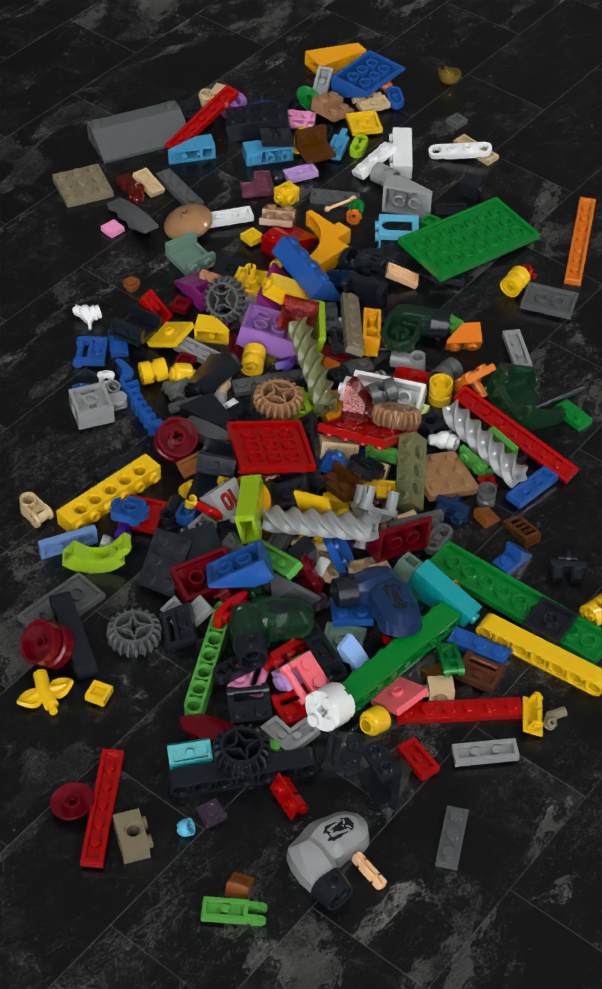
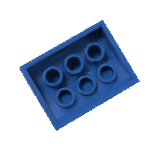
[331,50,405,98]
[271,236,341,301]

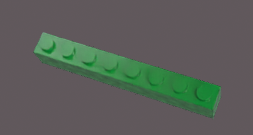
[339,601,462,714]

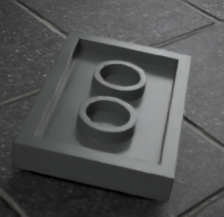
[520,282,579,320]

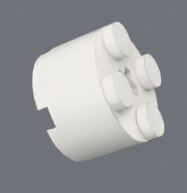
[305,682,355,732]

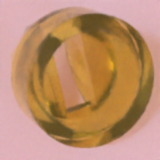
[264,355,279,369]

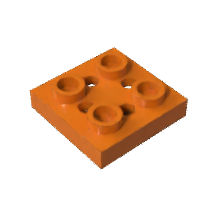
[452,363,496,398]

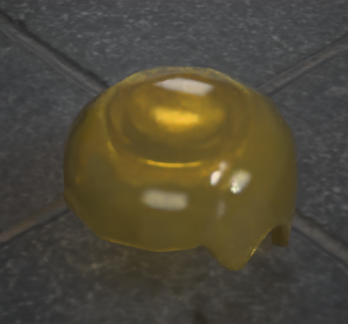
[438,66,462,85]

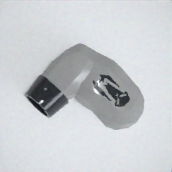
[286,811,369,910]

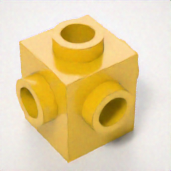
[274,180,300,207]

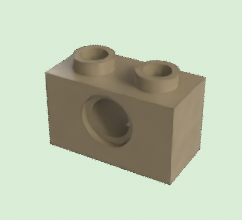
[113,808,153,864]

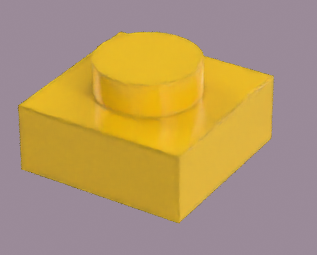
[240,227,263,247]
[84,680,113,707]

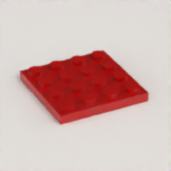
[317,413,418,450]
[226,420,316,475]

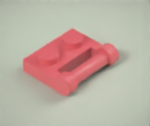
[279,651,330,706]

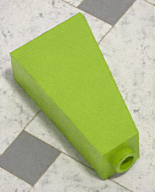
[235,475,264,544]

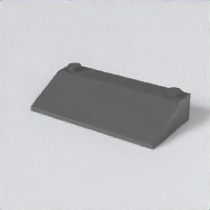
[87,100,186,164]

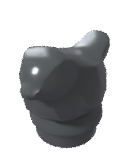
[161,377,189,403]

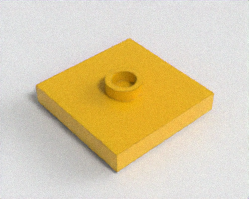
[345,110,383,136]
[147,322,194,348]

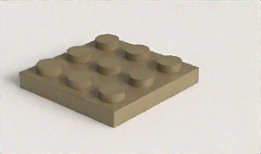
[52,164,114,208]

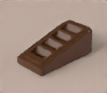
[502,514,542,549]

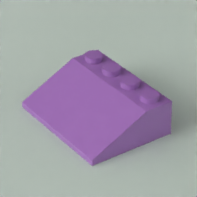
[236,302,313,364]

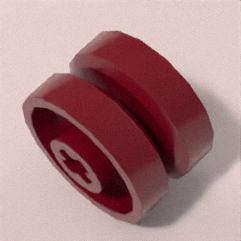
[153,416,198,463]
[20,619,74,669]

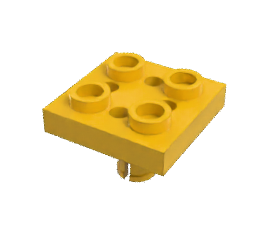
[229,263,268,296]

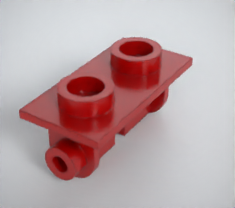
[270,773,308,820]

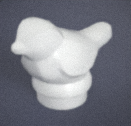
[72,304,102,330]
[427,429,460,451]

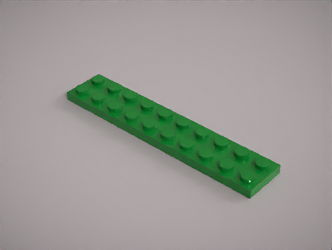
[429,540,602,665]

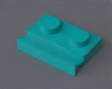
[166,738,213,770]

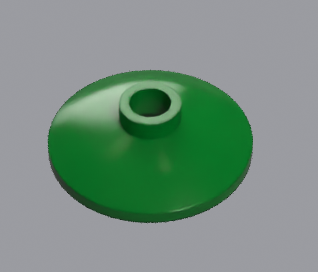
[296,86,320,112]

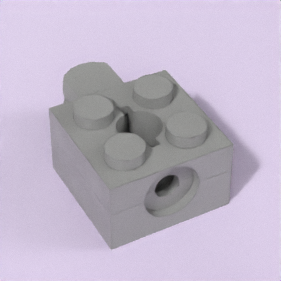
[68,382,128,430]

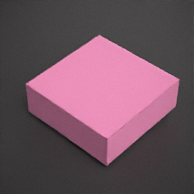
[101,219,125,238]

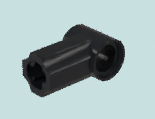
[160,494,186,528]

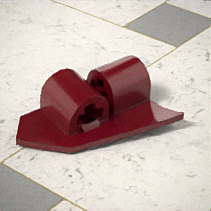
[180,713,239,749]

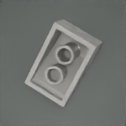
[382,174,433,218]

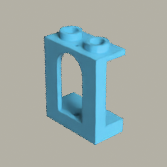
[375,214,419,248]

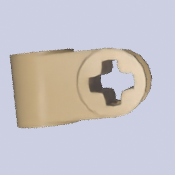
[19,492,54,528]

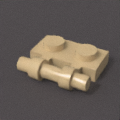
[352,91,391,112]

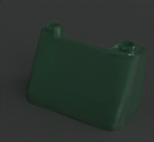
[485,362,566,432]

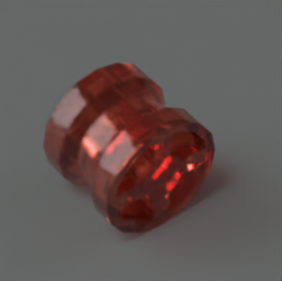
[128,183,145,203]

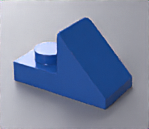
[492,541,532,575]

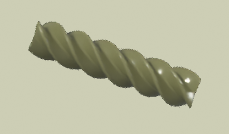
[288,317,339,416]

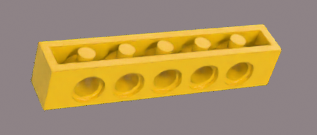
[56,453,161,532]

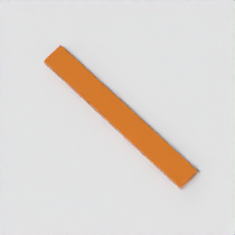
[564,197,596,286]

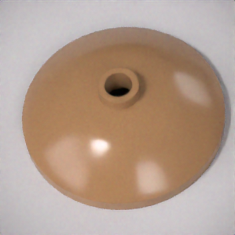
[164,203,213,239]

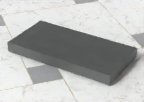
[17,572,105,627]

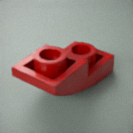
[213,591,249,629]

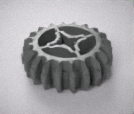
[203,276,249,323]
[106,607,162,659]

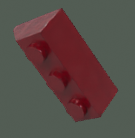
[365,516,432,563]
[170,546,229,604]

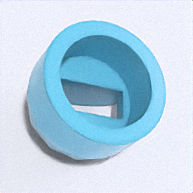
[177,818,195,837]

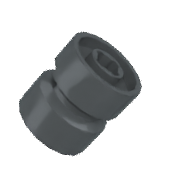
[430,357,463,382]
[368,377,400,404]

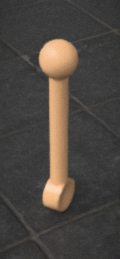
[324,196,357,212]

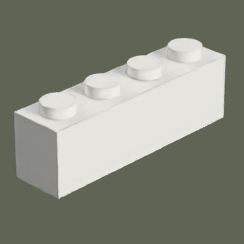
[389,127,413,179]

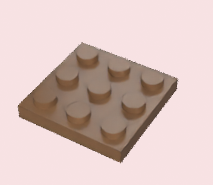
[424,451,479,502]

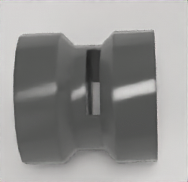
[476,482,497,508]

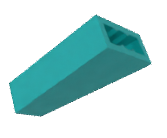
[408,559,482,628]

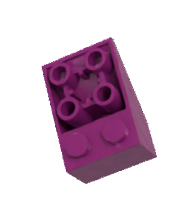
[174,270,229,312]

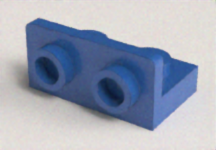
[322,537,355,574]

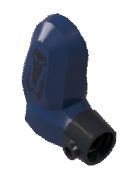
[331,566,423,637]

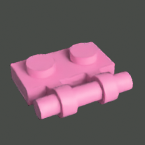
[289,109,316,130]

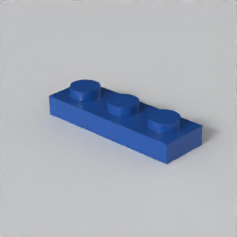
[506,466,559,509]
[447,626,512,664]

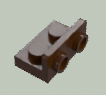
[320,460,362,503]

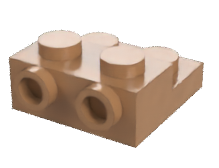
[311,91,354,122]
[259,204,297,228]

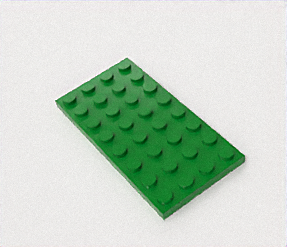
[397,197,540,282]

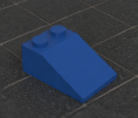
[206,539,274,588]

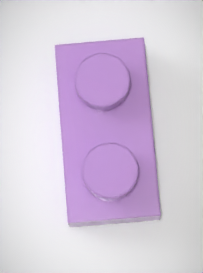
[283,163,319,183]

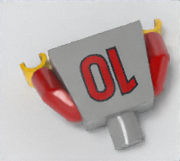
[184,476,240,523]

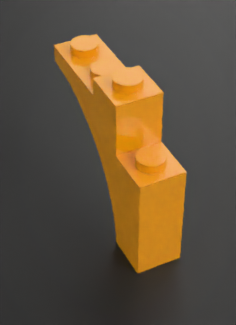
[306,210,351,273]

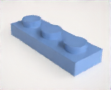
[38,525,98,559]

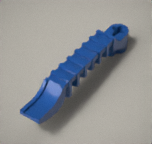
[115,358,175,439]

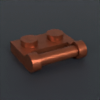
[454,649,507,694]

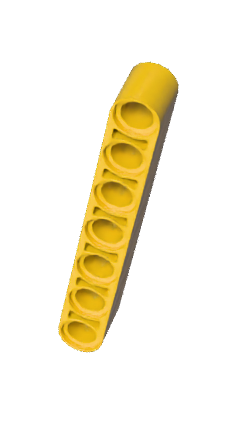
[476,613,602,696]

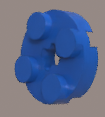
[110,496,150,527]

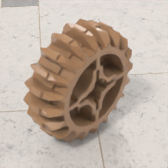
[253,377,303,420]
[371,402,422,431]

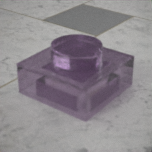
[197,798,227,828]

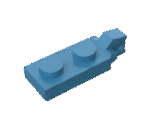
[330,128,350,161]

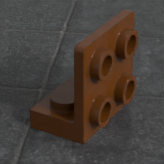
[295,124,336,164]

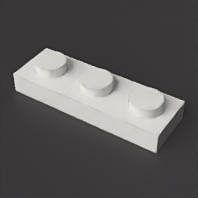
[352,141,397,180]
[210,206,254,228]

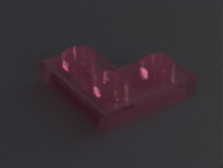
[240,170,274,198]

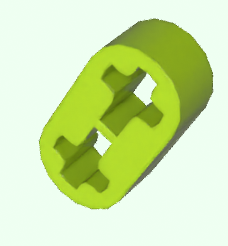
[349,134,368,158]

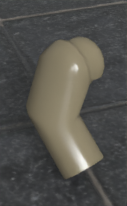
[543,706,567,730]

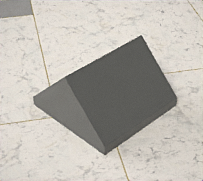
[270,573,322,612]

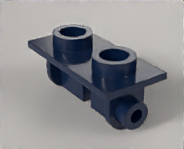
[326,269,357,288]

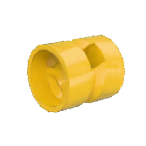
[500,266,531,297]
[240,343,267,377]
[138,357,169,385]
[428,373,453,408]
[579,593,602,626]

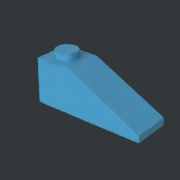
[168,134,216,165]

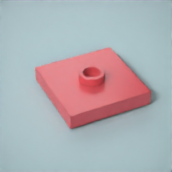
[371,677,429,716]

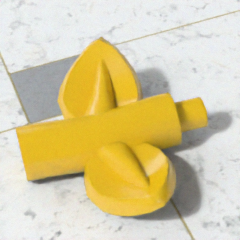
[17,669,74,715]

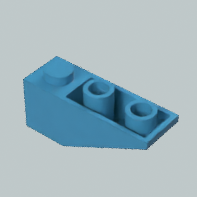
[242,140,293,166]

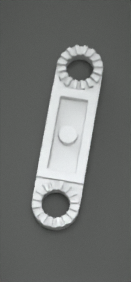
[429,142,492,160]

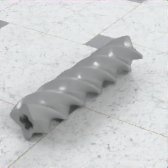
[442,399,528,488]
[262,505,380,542]

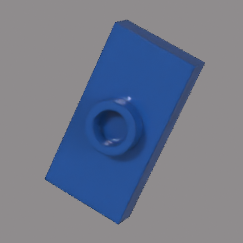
[108,330,129,358]

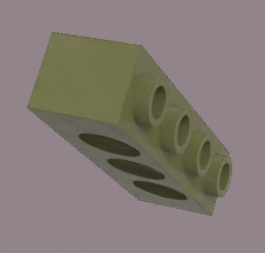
[396,432,427,512]

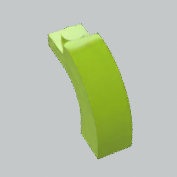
[62,532,132,574]

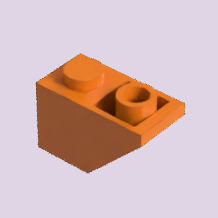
[445,322,482,352]

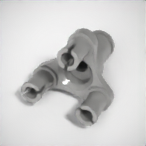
[350,484,400,550]

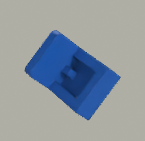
[318,448,348,474]

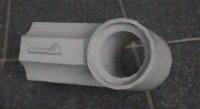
[390,350,426,371]

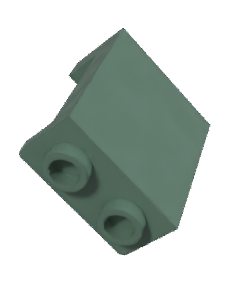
[165,231,216,276]

